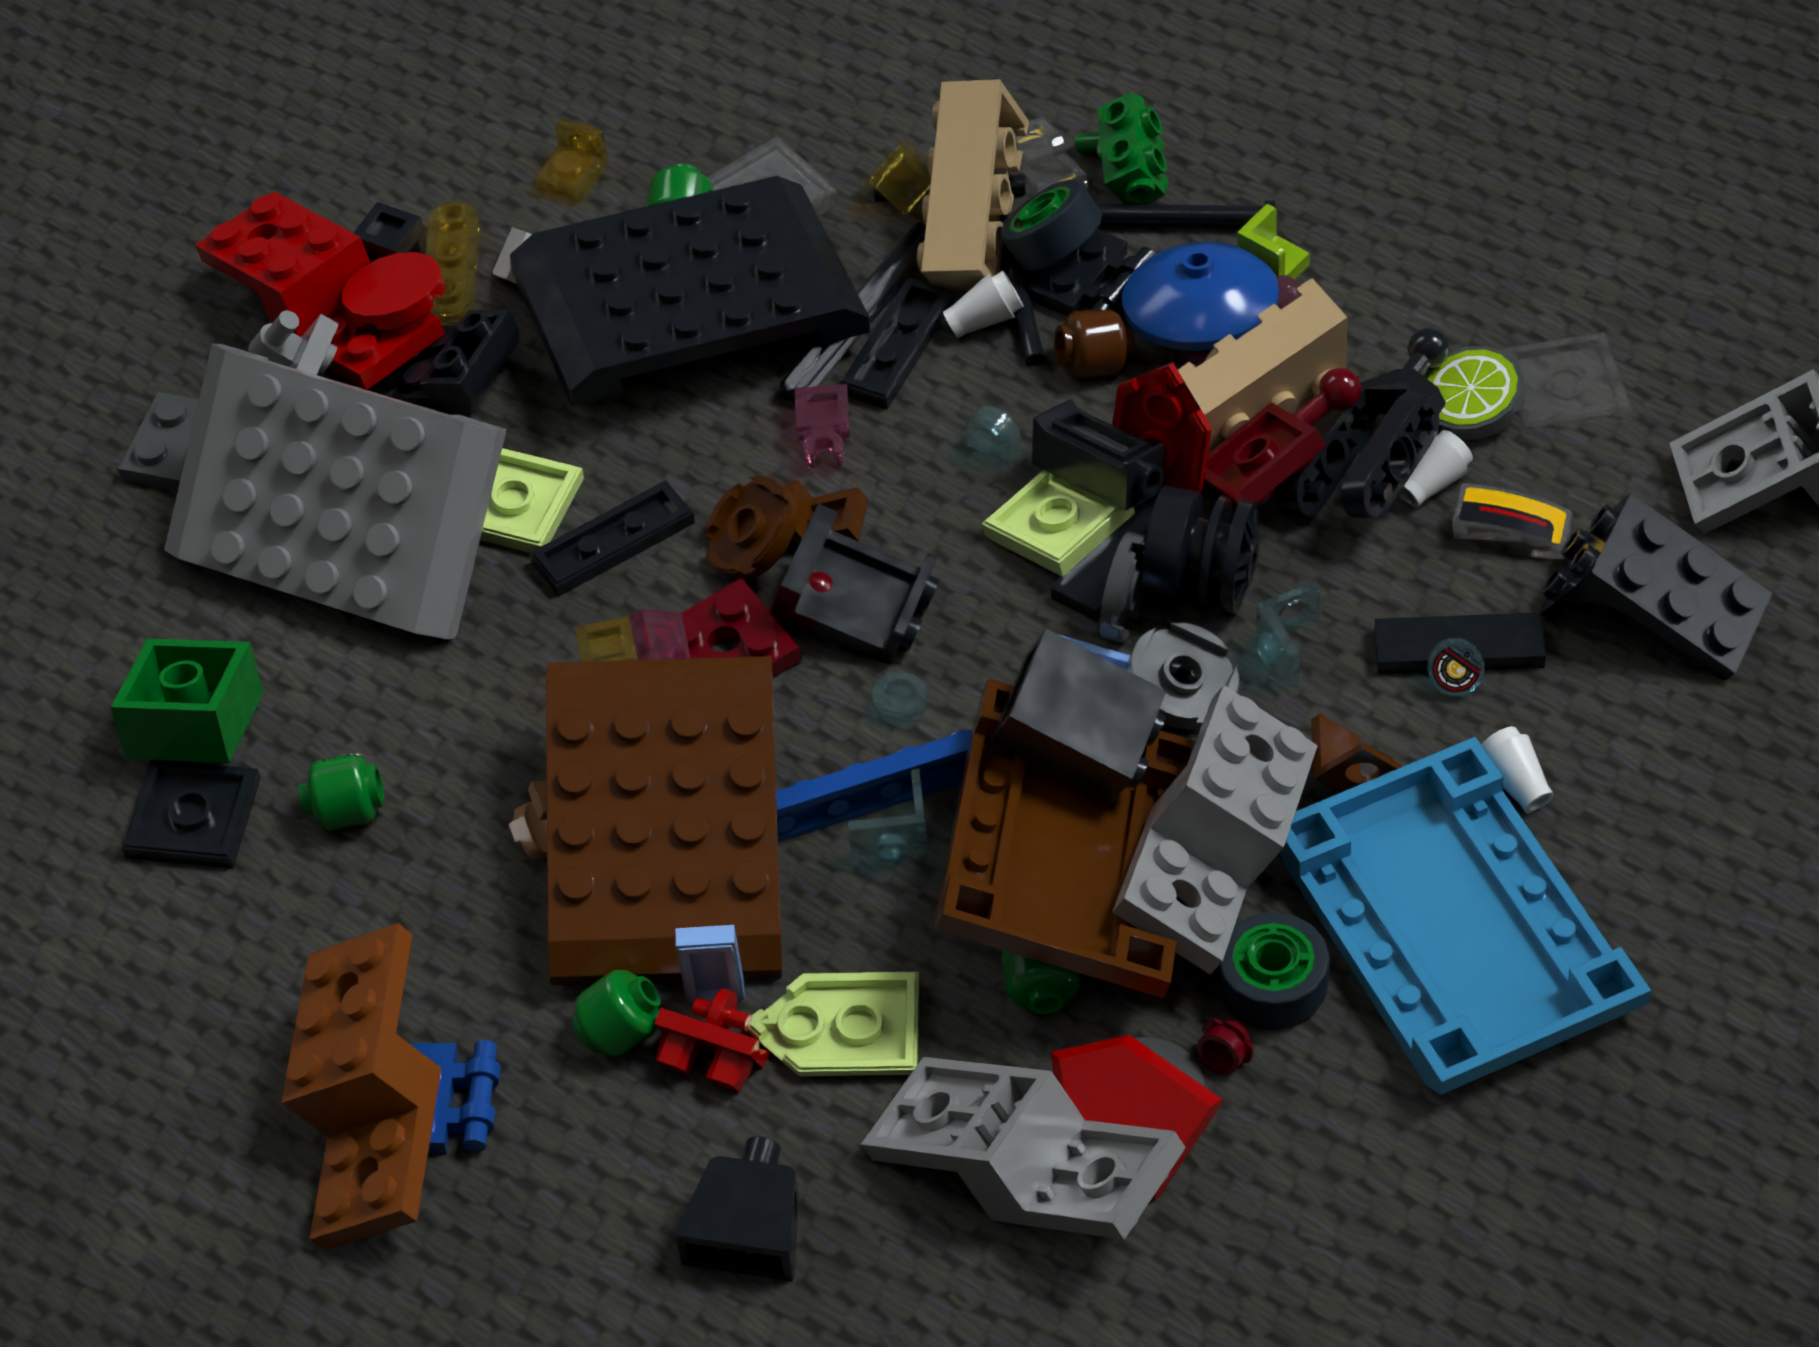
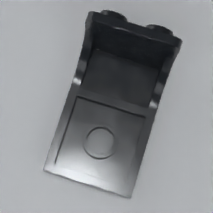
[1539,493,1773,681]

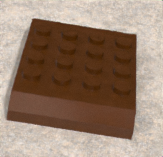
[546,656,782,986]
[934,678,1196,998]

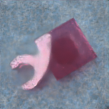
[794,384,850,469]

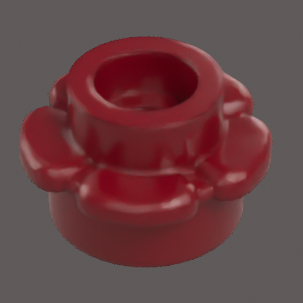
[1197,1019,1254,1074]

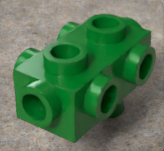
[1075,92,1168,204]

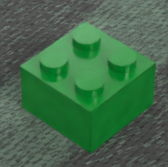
[111,638,264,764]

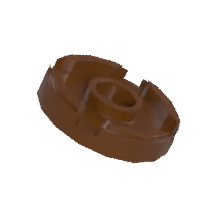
[705,475,798,581]

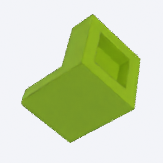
[1237,204,1310,295]

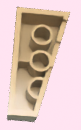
[917,79,1029,291]
[1178,278,1348,454]

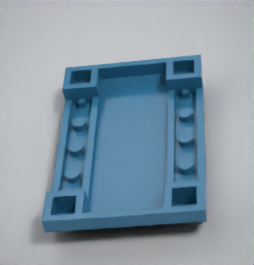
[1280,737,1651,1095]

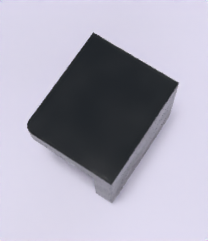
[353,202,428,263]

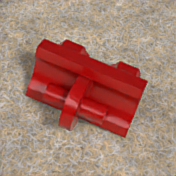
[654,988,770,1093]

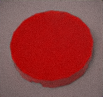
[342,252,445,330]

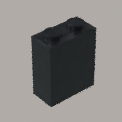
[990,629,1166,804]

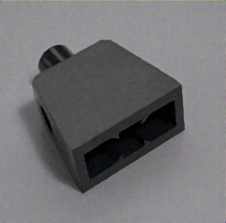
[675,1136,799,1281]

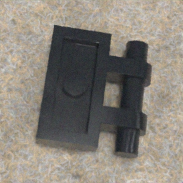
[1029,229,1156,316]

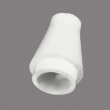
[943,271,1024,338]
[1398,430,1473,508]
[1481,726,1554,814]

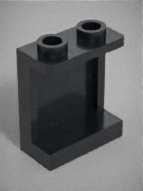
[770,504,940,664]

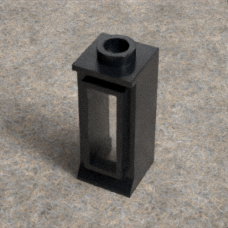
[1032,399,1164,511]

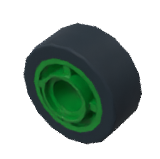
[1000,179,1102,271]
[1218,912,1330,1028]

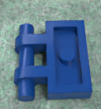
[409,1040,501,1154]

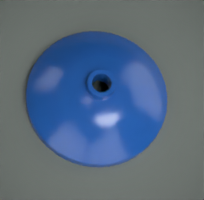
[1122,242,1279,351]

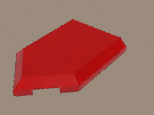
[1112,362,1212,494]
[1050,1035,1224,1200]

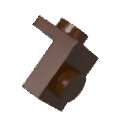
[786,480,869,546]

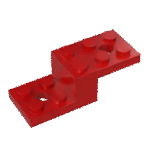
[195,191,445,390]

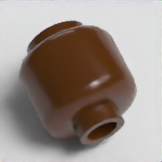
[1054,309,1135,379]

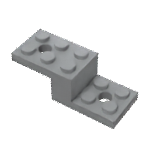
[1669,369,1819,534]
[1112,685,1318,975]
[861,1057,1186,1240]

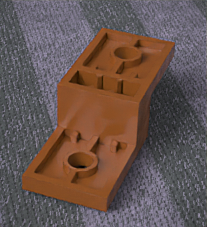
[281,923,441,1249]

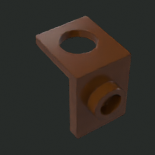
[1311,714,1401,793]

